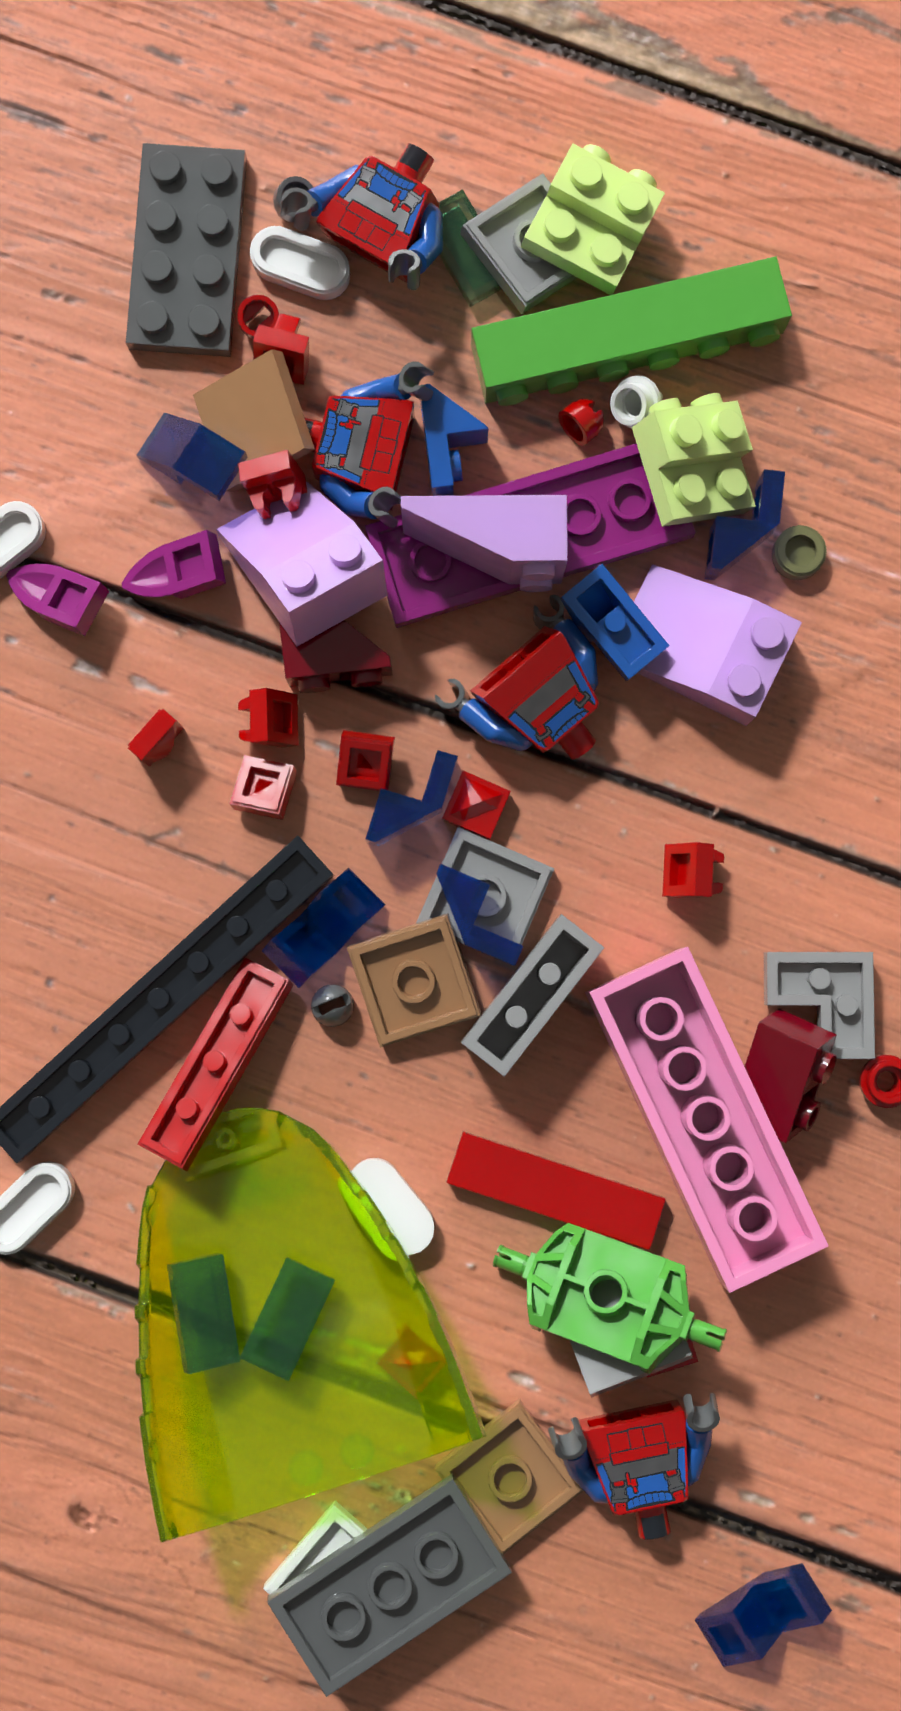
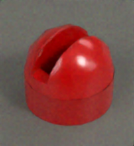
[237,295,279,339]
[558,398,604,446]

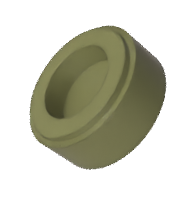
[772,525,826,580]

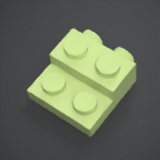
[521,143,665,295]
[632,393,756,527]

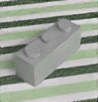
[461,914,604,1077]

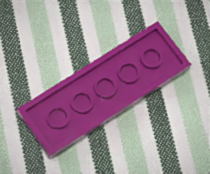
[365,443,696,628]

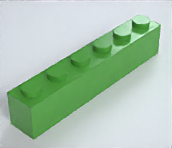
[471,256,792,406]

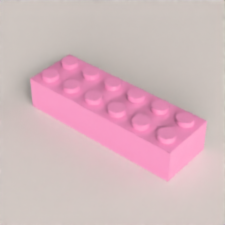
[585,947,828,1293]

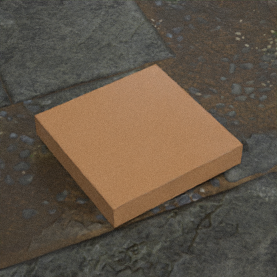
[193,349,315,492]
[347,913,481,1048]
[435,1399,584,1554]

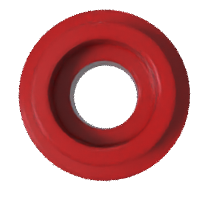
[859,1055,901,1108]

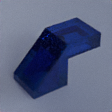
[137,412,248,501]
[704,469,785,580]
[365,750,458,847]
[436,864,523,967]
[262,868,386,988]
[695,1563,832,1667]

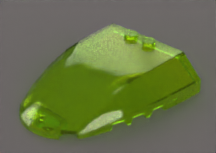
[134,1108,487,1543]

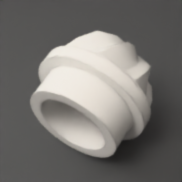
[610,375,663,429]

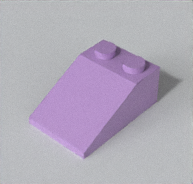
[217,481,388,646]
[401,495,567,592]
[634,564,802,726]

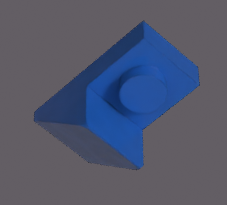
[420,384,489,496]
[560,564,670,681]

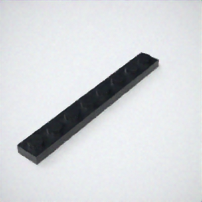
[0,835,335,1164]

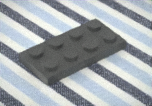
[126,143,247,357]
[267,1474,512,1697]

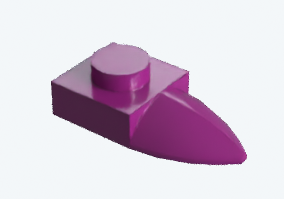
[121,530,226,599]
[6,564,110,636]

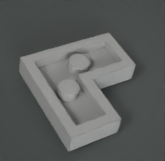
[763,952,875,1059]

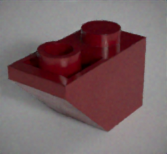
[279,620,393,693]
[744,1009,837,1143]

